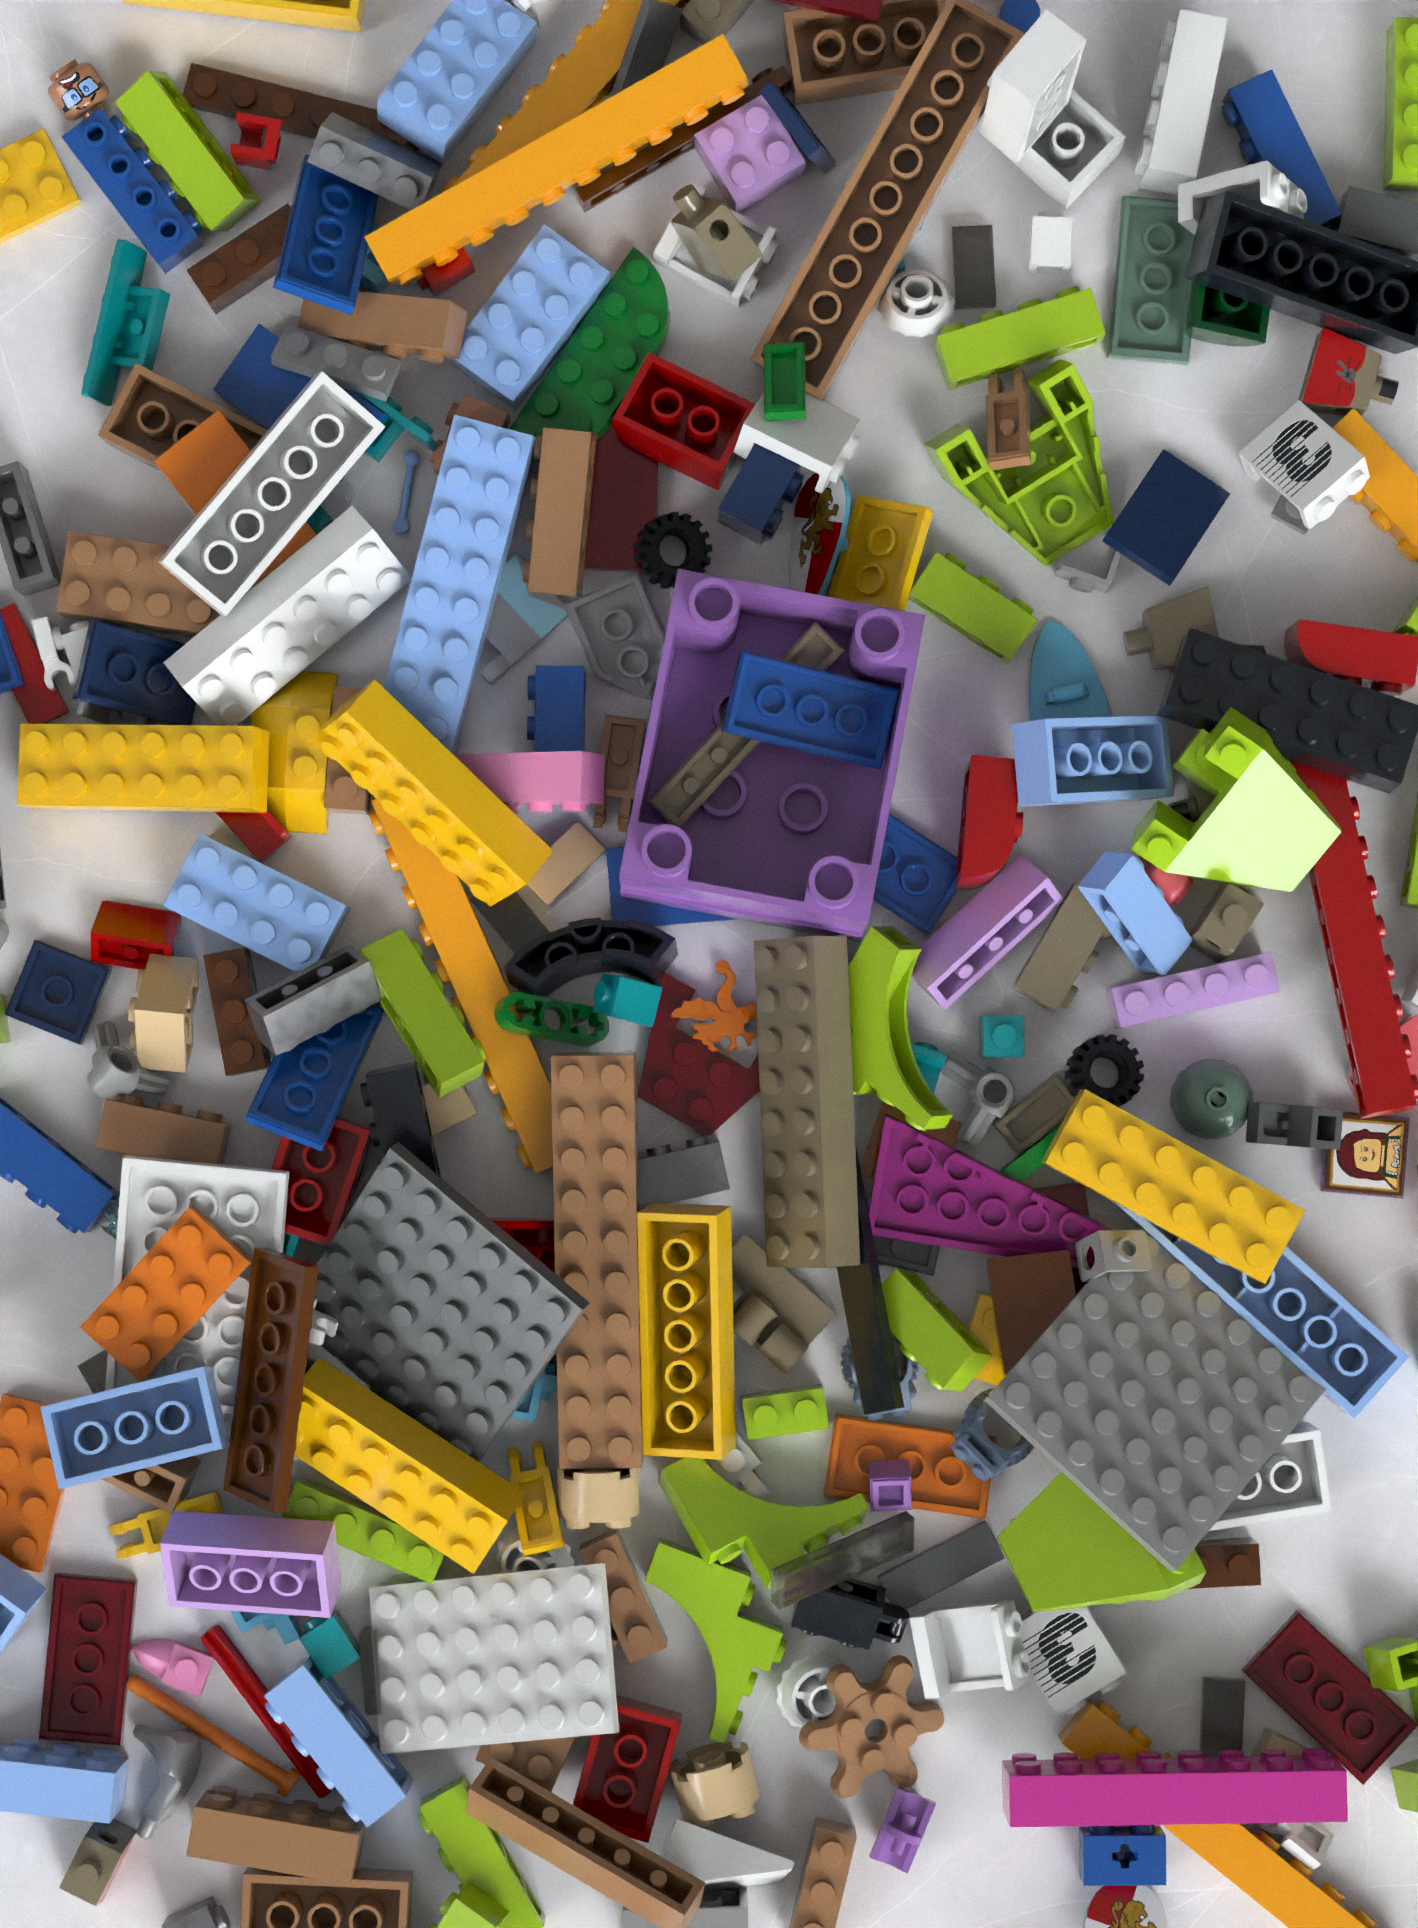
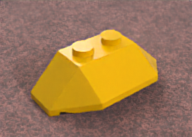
[251,671,338,834]

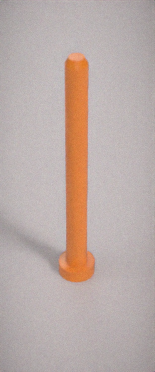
[126,1675,301,1798]

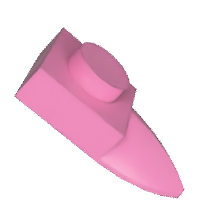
[131,1639,214,1696]

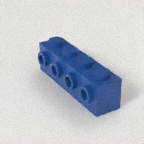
[62,108,203,274]

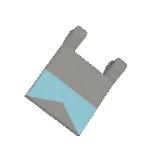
[482,553,568,685]

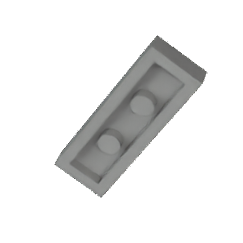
[271,324,401,402]

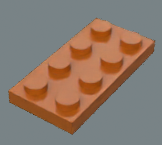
[80,1205,253,1382]
[0,1393,65,1573]

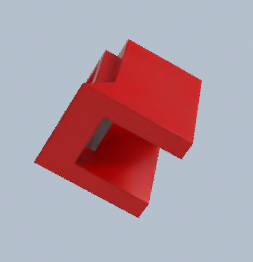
[230,112,282,170]

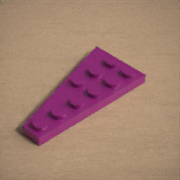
[868,1112,1113,1268]

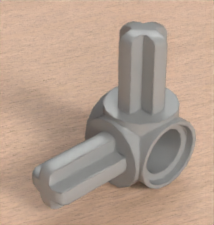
[87,1021,170,1099]
[941,1053,1016,1148]

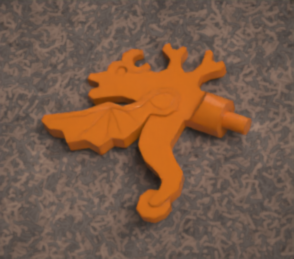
[670,960,757,1053]

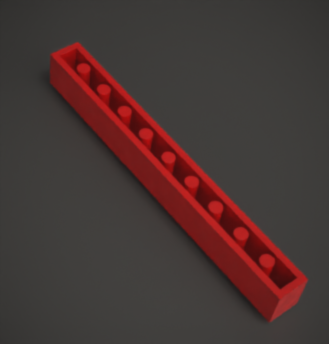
[1289,760,1418,1119]

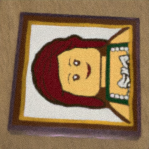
[1319,1111,1410,1199]

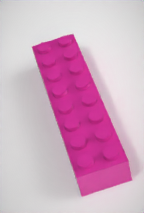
[1002,1748,1348,1827]

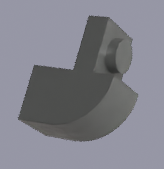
[1246,1102,1343,1150]

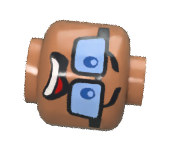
[48,59,109,121]

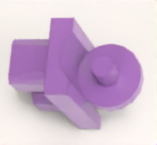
[869,1786,936,1873]

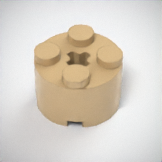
[557,1463,640,1529]
[669,1741,761,1828]

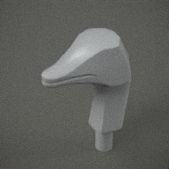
[133,1725,202,1839]

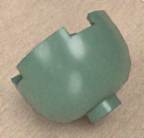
[1170,1059,1253,1140]

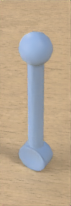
[393,450,420,534]

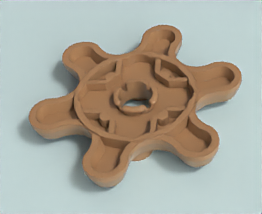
[799,1655,944,1798]

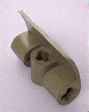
[732,1235,836,1373]

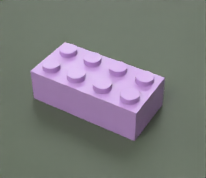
[160,1510,342,1618]

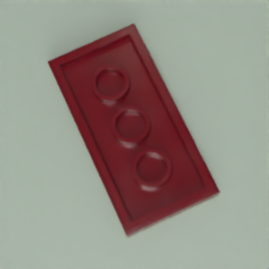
[584,424,658,572]
[39,1573,138,1746]
[1241,1610,1418,1785]

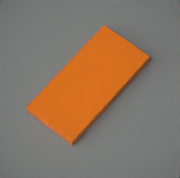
[153,410,317,587]
[824,1414,997,1519]

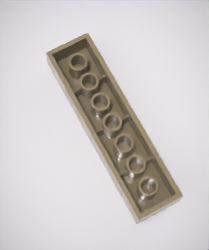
[754,936,860,1268]

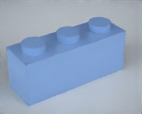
[1077,851,1193,975]

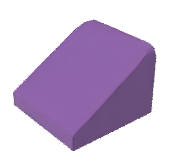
[869,1459,912,1512]

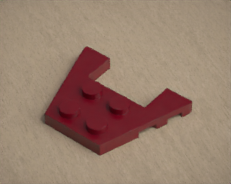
[638,973,760,1136]

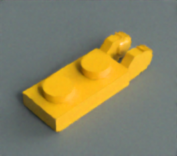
[508,1441,565,1556]
[108,1490,224,1560]

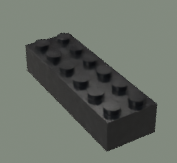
[1185,190,1418,354]
[1157,628,1418,794]

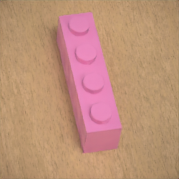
[453,751,605,813]

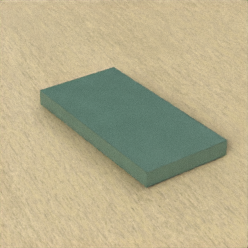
[1107,196,1195,365]

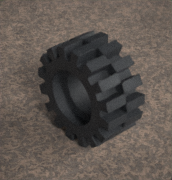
[633,512,713,589]
[1065,1034,1144,1107]

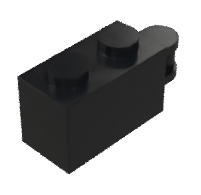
[791,1565,910,1650]

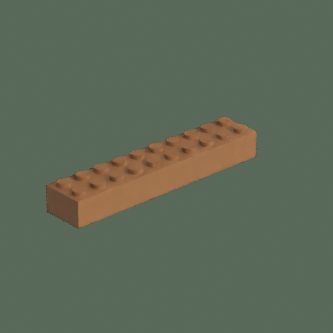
[750,0,1024,401]
[550,1051,644,1469]

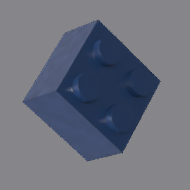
[718,443,804,545]

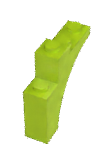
[848,926,953,1131]
[658,1458,869,1589]
[644,1537,787,1744]

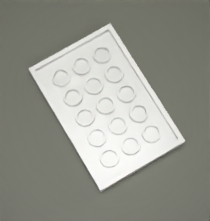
[105,1155,289,1414]
[369,1563,619,1754]

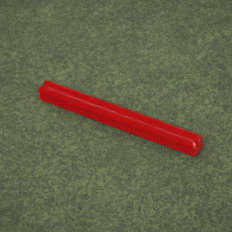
[201,1625,335,1798]

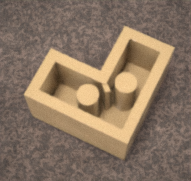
[128,954,200,1073]

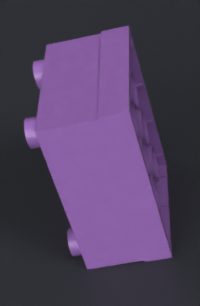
[619,569,925,942]

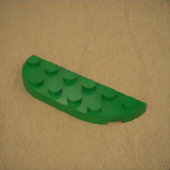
[509,247,670,462]

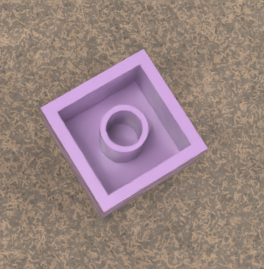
[694,95,806,214]

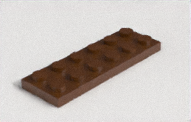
[223,1247,318,1513]

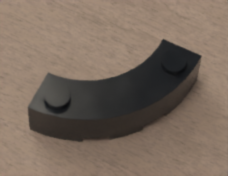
[504,917,678,997]

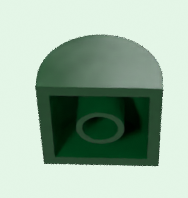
[1185,281,1270,346]

